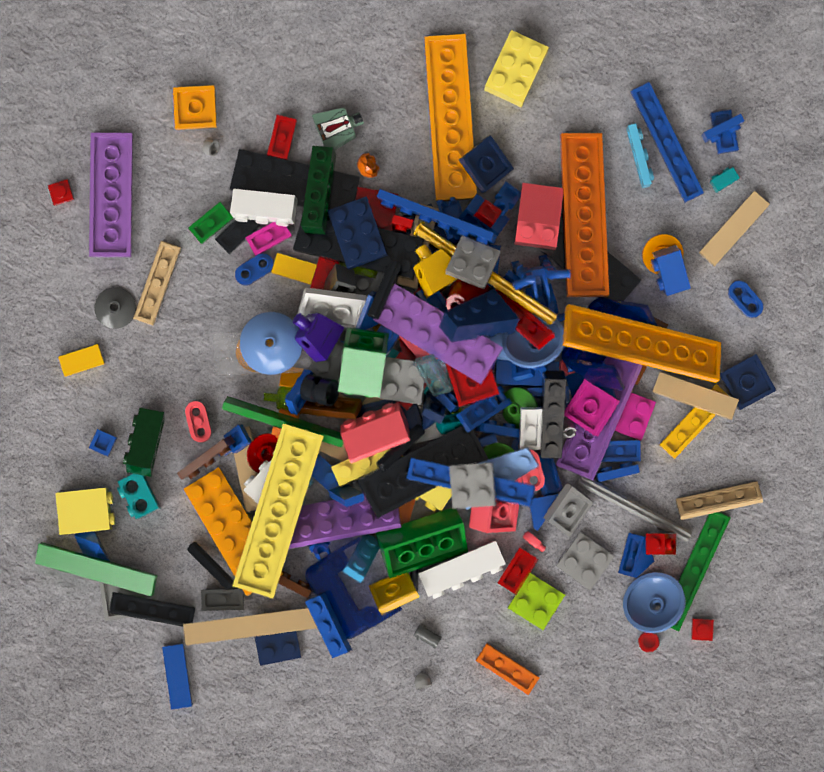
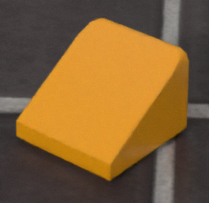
[279,367,303,388]

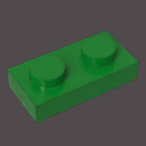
[188,202,234,245]

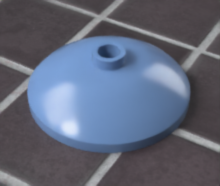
[240,312,302,375]
[502,313,564,368]
[623,572,685,633]

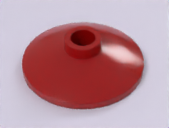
[247,433,278,473]

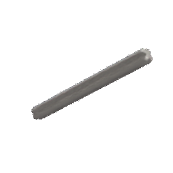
[578,476,692,541]

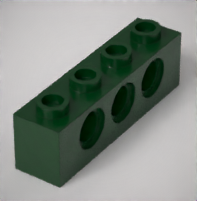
[301,145,336,235]

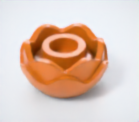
[357,153,379,178]

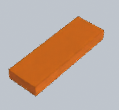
[475,643,540,695]

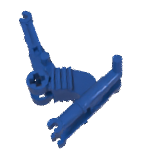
[511,254,575,378]

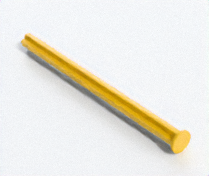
[413,221,557,325]

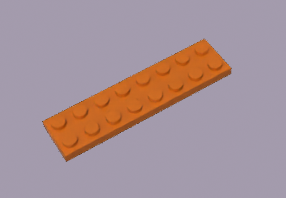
[560,133,609,297]

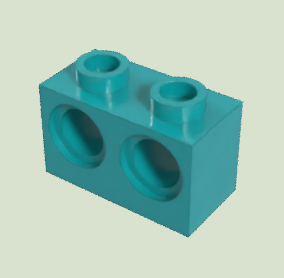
[117,474,160,519]

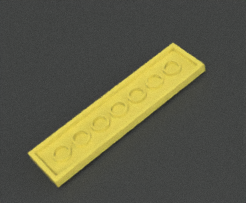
[233,424,324,598]

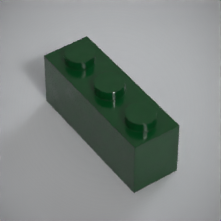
[123,408,165,477]

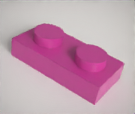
[245,222,292,256]

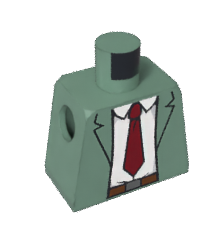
[312,108,364,151]

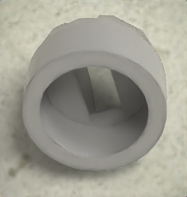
[201,139,220,156]
[414,673,432,690]

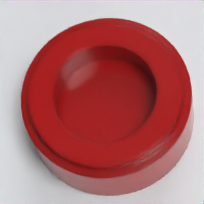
[638,632,660,652]

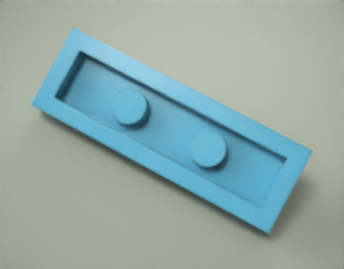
[626,124,654,188]

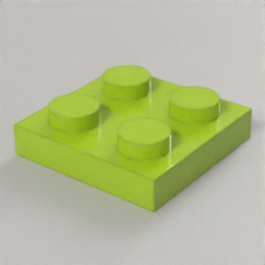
[507,573,565,630]

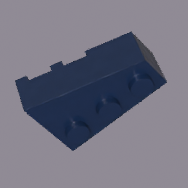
[439,289,520,342]

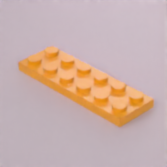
[184,467,283,596]

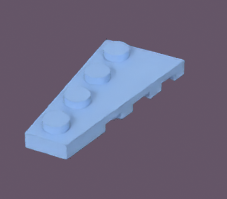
[466,447,539,510]

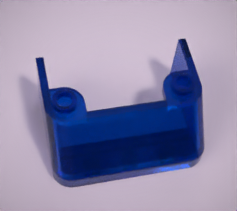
[562,298,658,390]
[305,536,402,640]

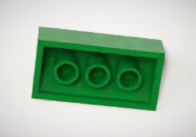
[376,507,468,578]

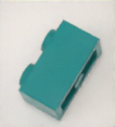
[710,167,740,193]
[436,412,462,435]

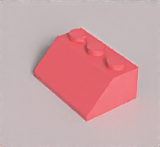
[340,402,410,463]
[469,477,523,533]

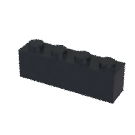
[539,370,566,458]

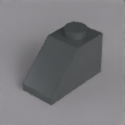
[323,264,356,293]

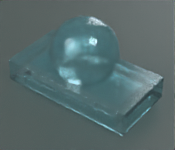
[413,354,453,396]

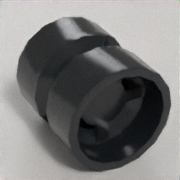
[300,374,339,407]

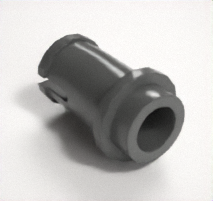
[414,625,442,648]

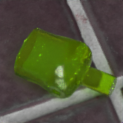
[264,387,292,410]

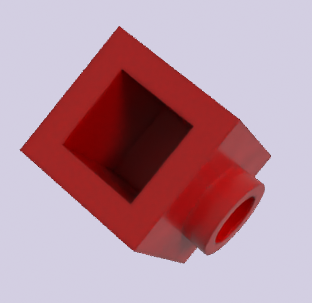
[646,533,676,555]

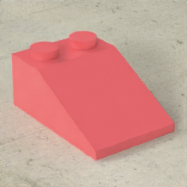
[514,183,563,250]

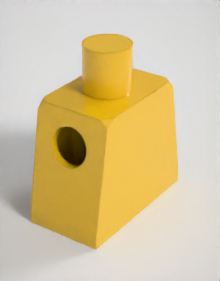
[413,244,457,298]

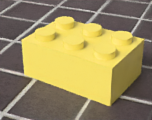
[484,30,549,108]

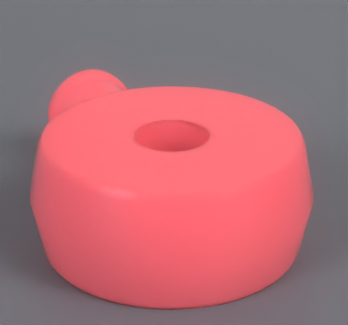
[523,531,546,552]

